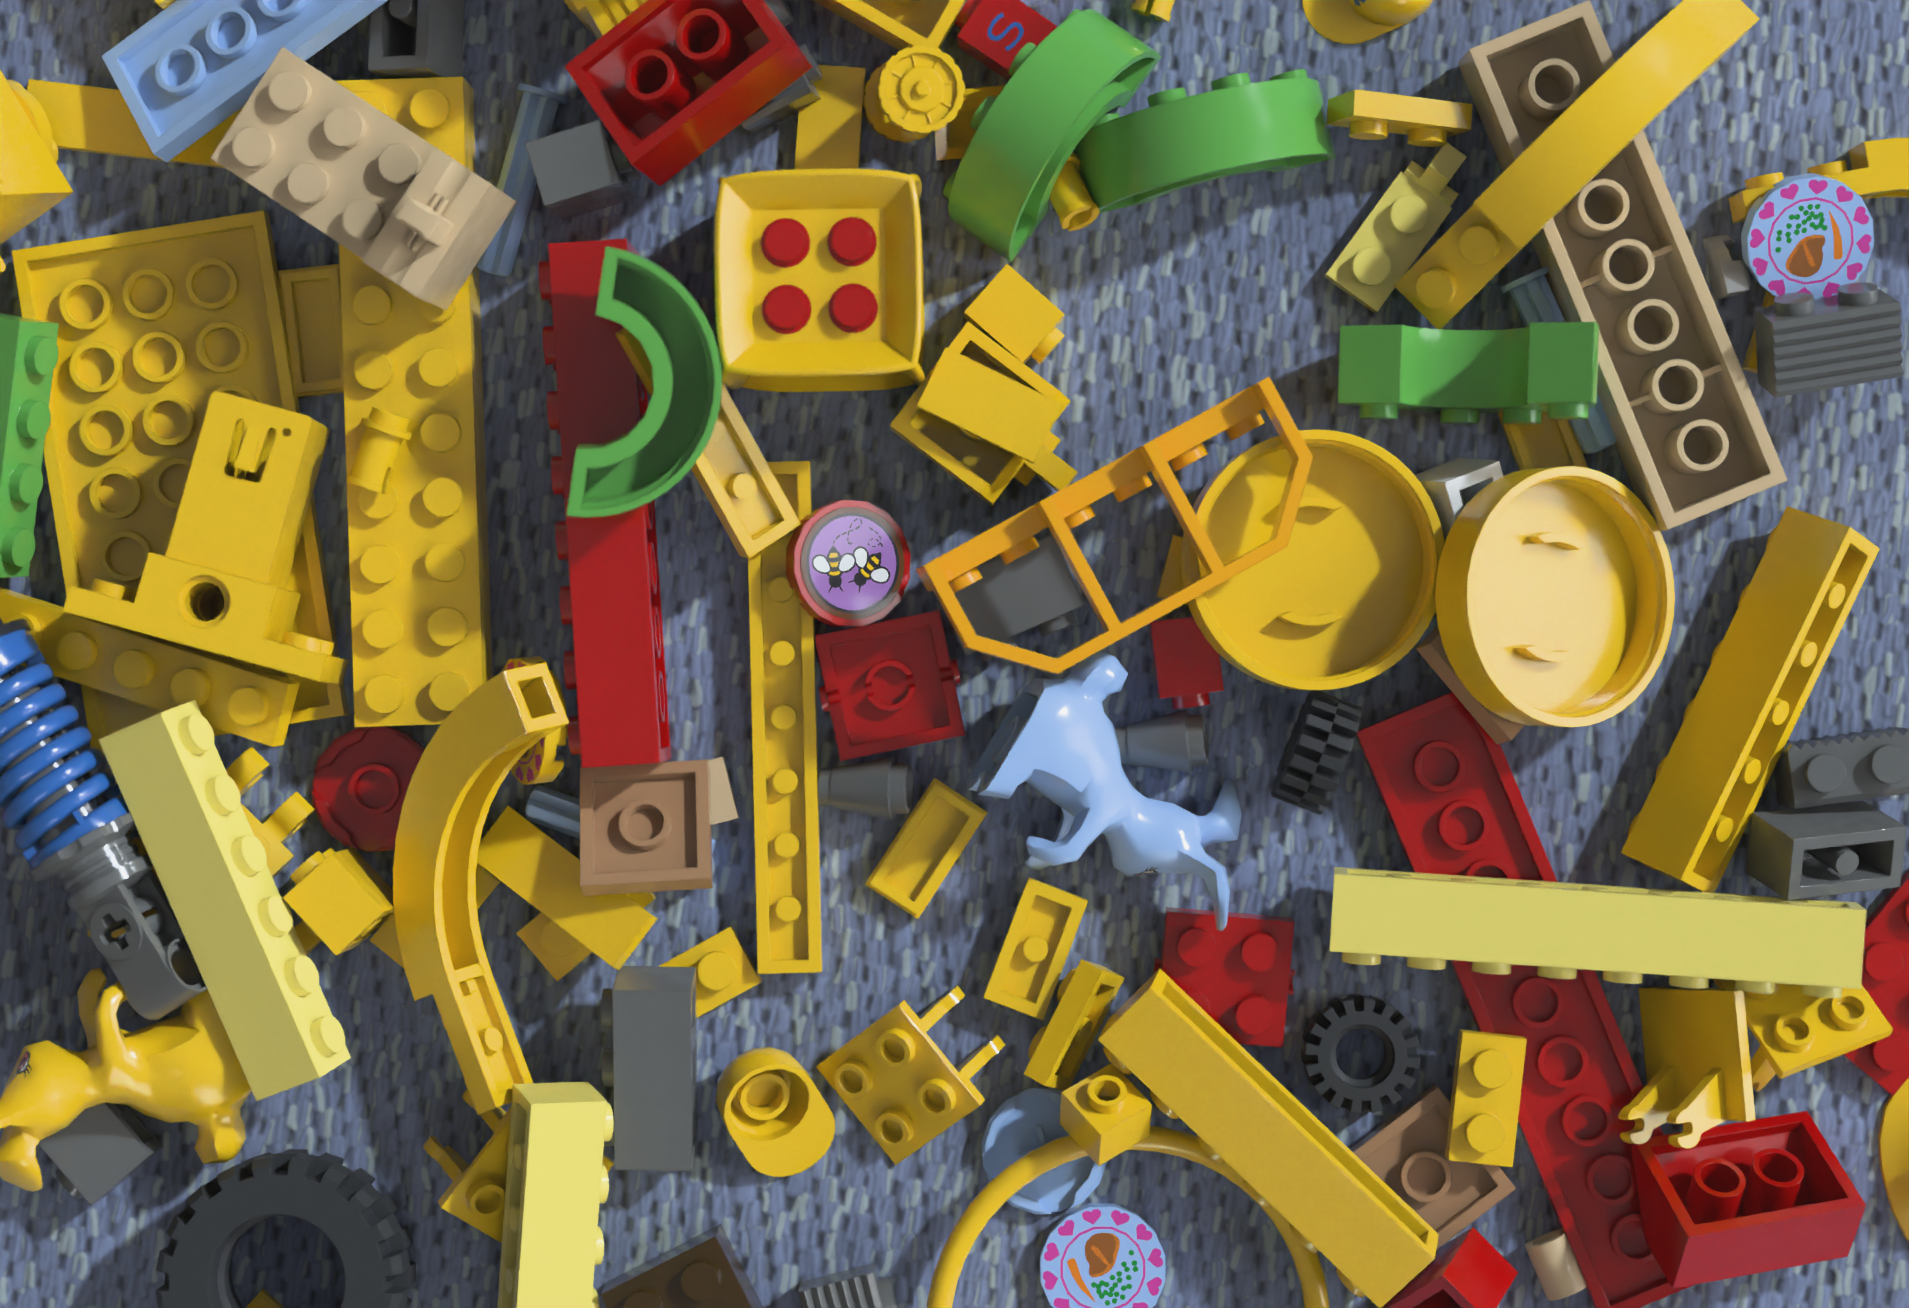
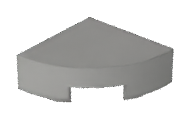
[1702,234,1751,300]

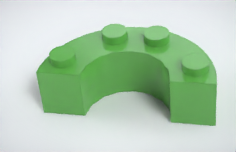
[943,9,1161,262]
[1074,69,1336,214]
[566,246,722,517]
[1338,322,1599,425]

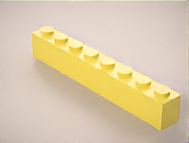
[1329,867,1866,998]

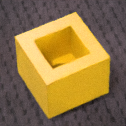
[1060,1063,1152,1166]

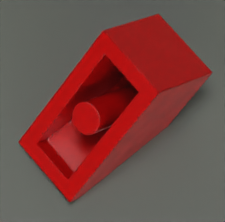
[1381,1227,1518,1308]

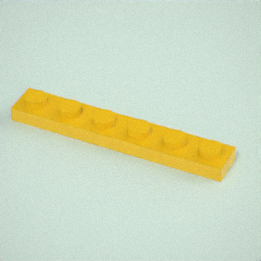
[0,587,300,747]

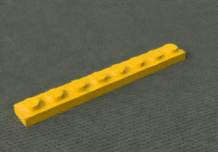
[748,461,823,974]

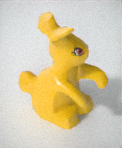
[0,968,252,1192]

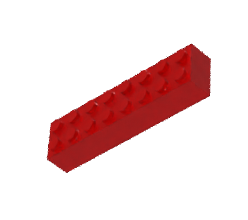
[538,238,671,768]

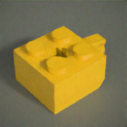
[890,322,1078,506]

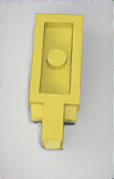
[1324,142,1466,313]

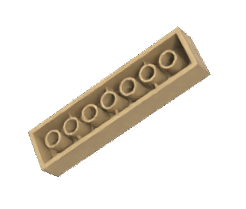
[1458,0,1787,531]

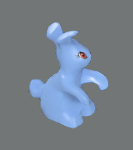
[966,651,1242,931]

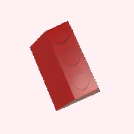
[564,0,813,186]
[1631,1111,1866,1289]

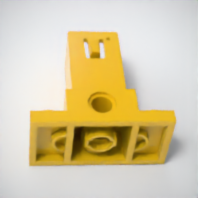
[63,391,349,685]

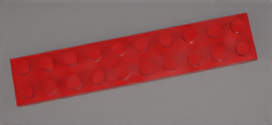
[1355,691,1693,1308]

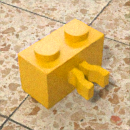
[283,847,394,956]

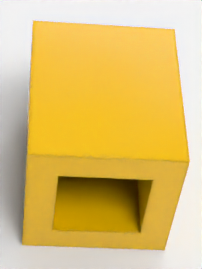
[964,264,1065,364]

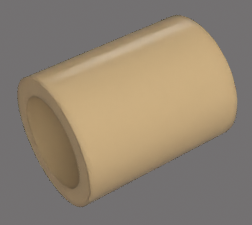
[1525,1229,1587,1301]

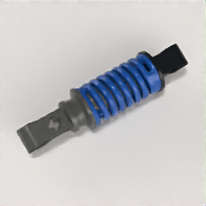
[0,618,207,1020]

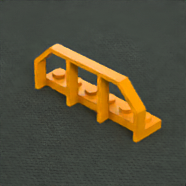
[916,377,1313,674]

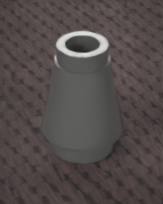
[1115,709,1209,772]
[818,757,914,820]

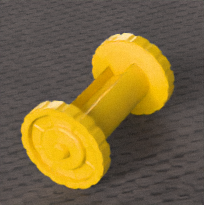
[863,45,965,143]

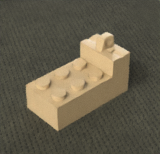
[211,47,517,310]

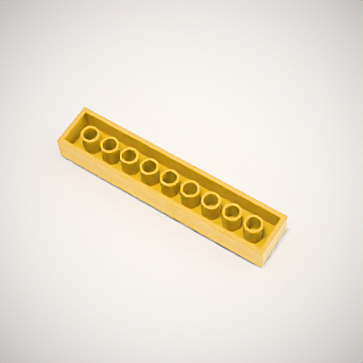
[335,76,493,727]

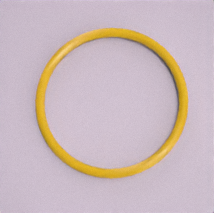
[927,1126,1330,1308]

